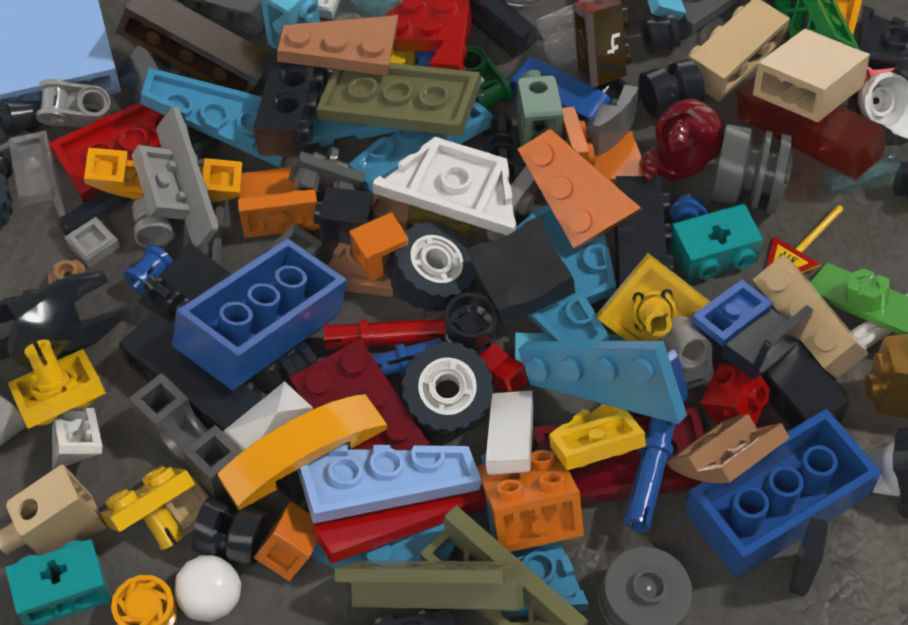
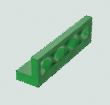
[774,0,860,50]

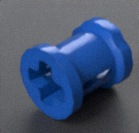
[123,244,173,295]

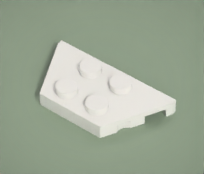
[372,137,516,235]

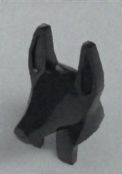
[0,271,122,370]

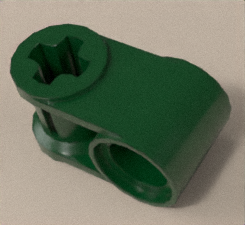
[463,45,513,109]

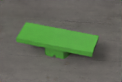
[810,263,908,335]

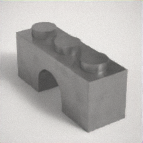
[129,373,243,499]

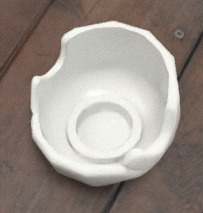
[174,555,241,622]

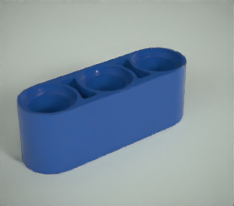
[508,58,612,128]

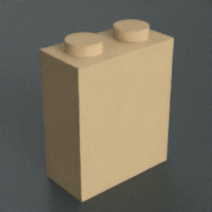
[753,29,870,122]

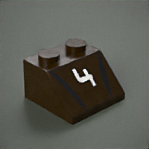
[572,0,631,87]

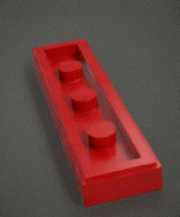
[313,489,486,564]

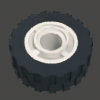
[386,221,477,312]
[402,341,493,437]

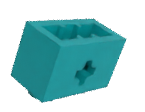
[669,204,763,282]
[5,539,112,625]

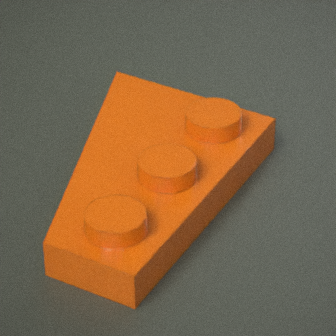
[518,129,643,250]

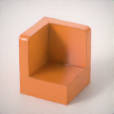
[349,212,409,282]
[254,501,318,582]

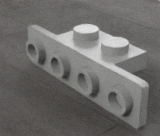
[131,107,218,250]

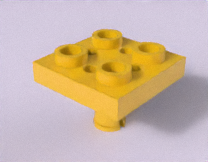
[596,253,710,341]
[8,339,106,429]
[99,466,195,550]

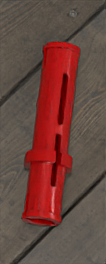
[324,318,445,351]

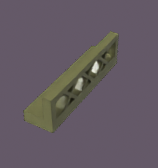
[420,505,588,625]
[335,560,524,610]

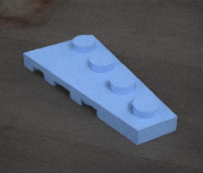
[297,444,481,524]

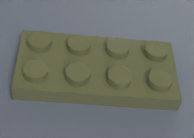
[316,63,481,136]

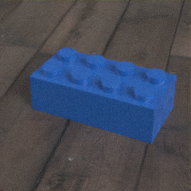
[172,238,347,391]
[684,409,882,579]

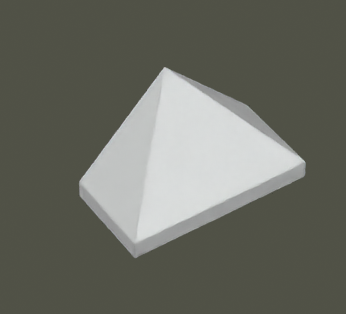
[223,381,313,451]
[52,408,103,470]

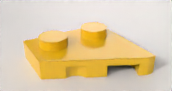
[549,404,646,470]

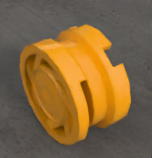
[111,575,179,625]

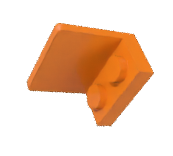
[561,107,643,184]
[238,167,320,238]
[477,450,584,552]

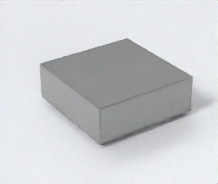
[64,217,120,268]

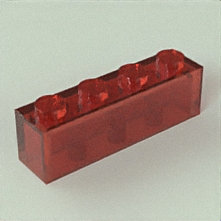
[737,75,886,181]

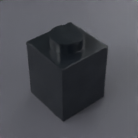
[314,186,375,244]

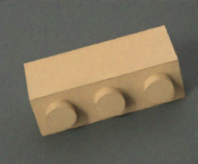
[687,0,790,102]
[753,254,869,379]

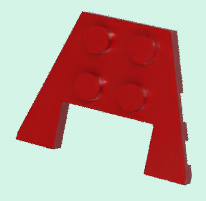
[385,0,473,71]

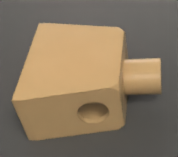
[0,464,107,555]

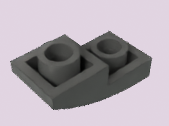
[587,85,639,156]

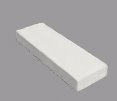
[486,391,534,475]

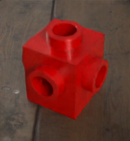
[700,363,771,426]

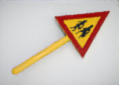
[766,205,843,273]

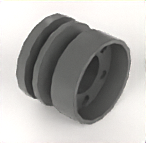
[711,124,793,214]

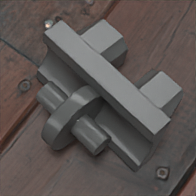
[288,146,366,193]

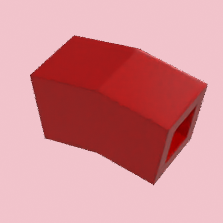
[479,343,528,393]

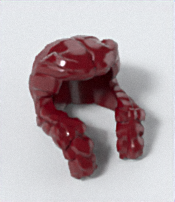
[639,98,724,182]

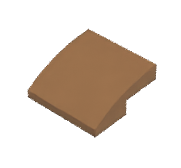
[667,414,790,484]

